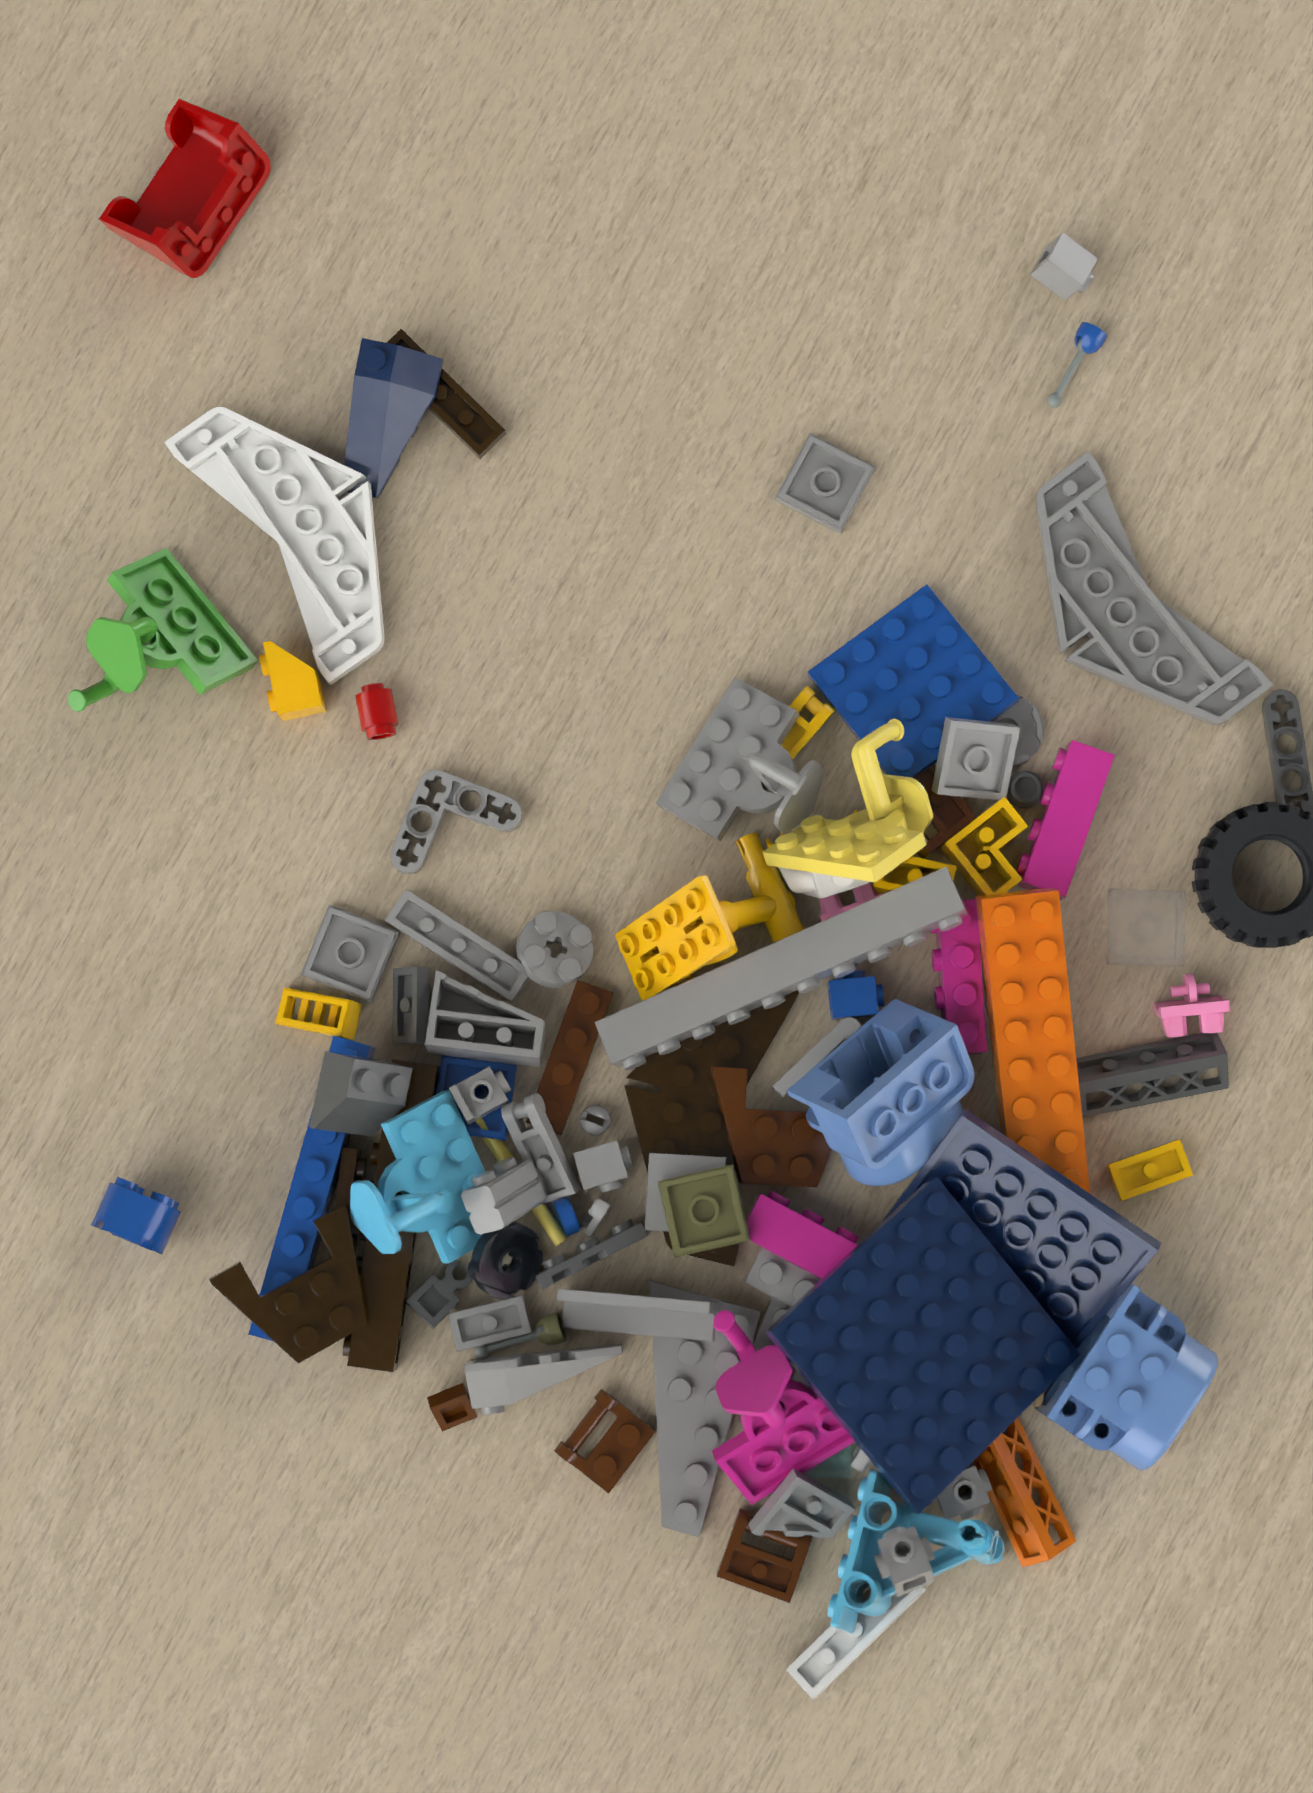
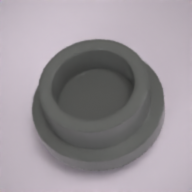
[1007,771,1043,809]

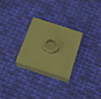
[658,1164,750,1258]

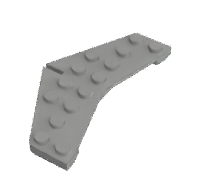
[1035,451,1273,725]

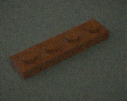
[526,980,613,1135]

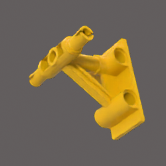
[615,832,804,1001]

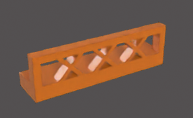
[973,1418,1076,1567]

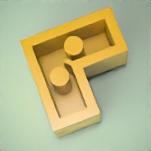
[940,797,1028,896]

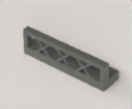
[1076,1033,1229,1118]

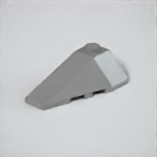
[464,1344,623,1414]

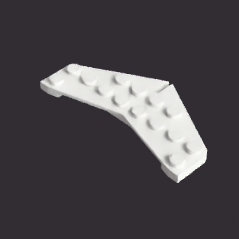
[164,407,385,685]

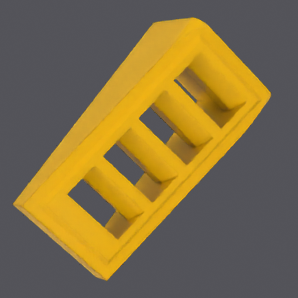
[275,987,362,1040]

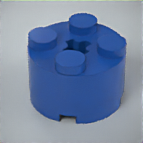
[91,1177,181,1254]

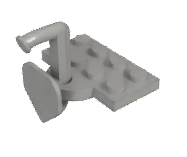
[656,678,824,842]

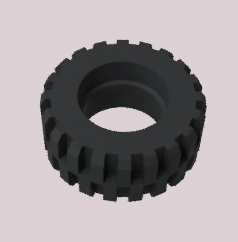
[1192,802,1313,948]

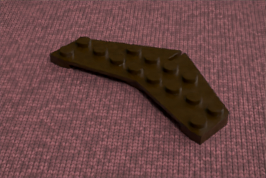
[624,957,799,1267]

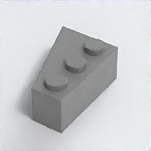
[425,970,546,1068]

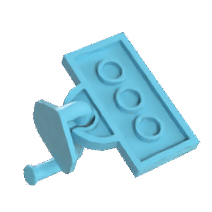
[350,1090,485,1263]

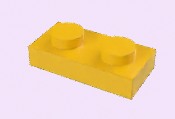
[1106,1139,1193,1201]

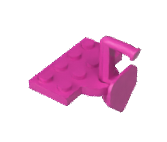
[712,1310,855,1505]

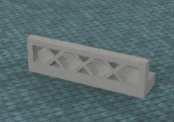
[557,1289,718,1341]

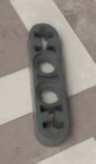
[1262,689,1313,814]

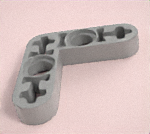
[390,770,523,875]

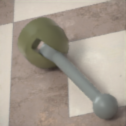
[474,1312,566,1359]

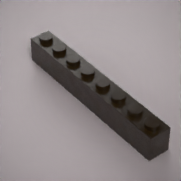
[342,1059,440,1372]

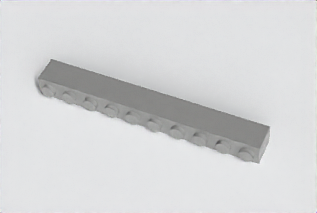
[595,867,968,1070]

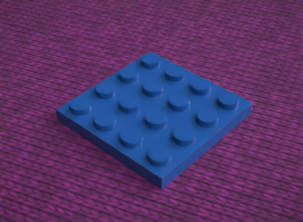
[808,584,1019,778]

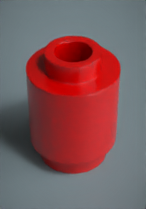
[355,683,398,740]

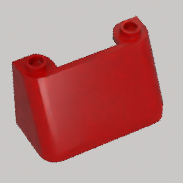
[99,99,271,278]

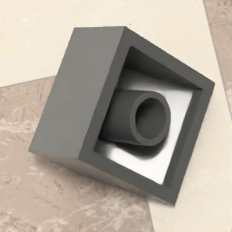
[309,1051,413,1137]

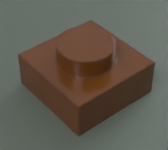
[427,1383,478,1431]

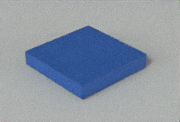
[436,1055,517,1141]

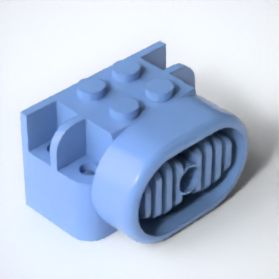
[787,999,975,1186]
[1035,1284,1218,1470]

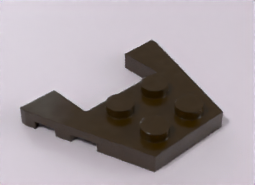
[209,1204,367,1364]

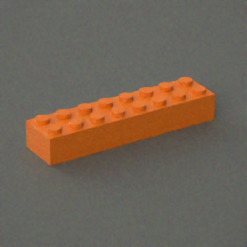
[975,887,1090,1194]

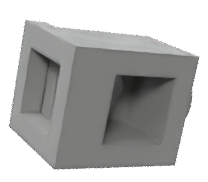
[449,1066,511,1124]

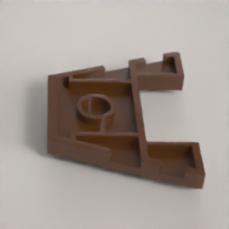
[711,1066,832,1188]

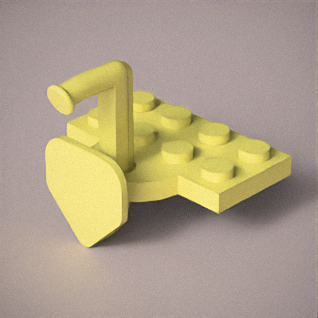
[763,719,933,882]

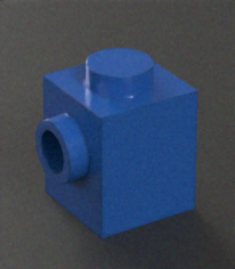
[827,970,884,1020]

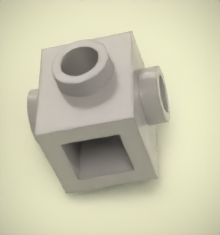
[936,1463,992,1519]
[874,1526,935,1597]

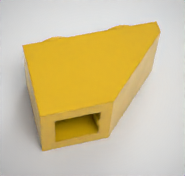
[259,641,327,721]

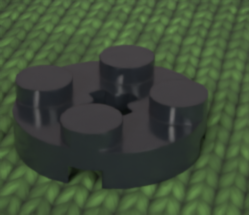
[467,1221,543,1300]

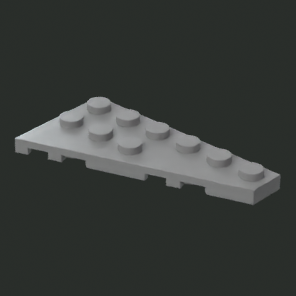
[650,1280,760,1537]

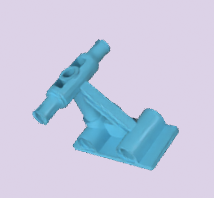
[828,1469,1005,1634]

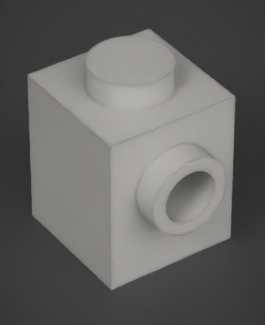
[1030,232,1098,300]
[573,1140,633,1193]

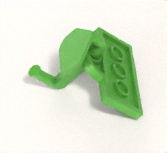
[68,548,259,712]

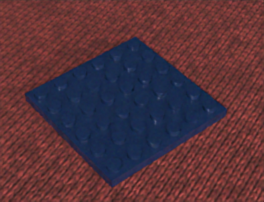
[765,1176,1081,1514]

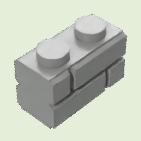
[461,1157,547,1235]

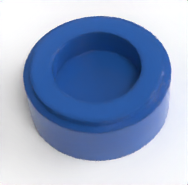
[552,1197,581,1237]

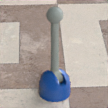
[1047,322,1107,408]

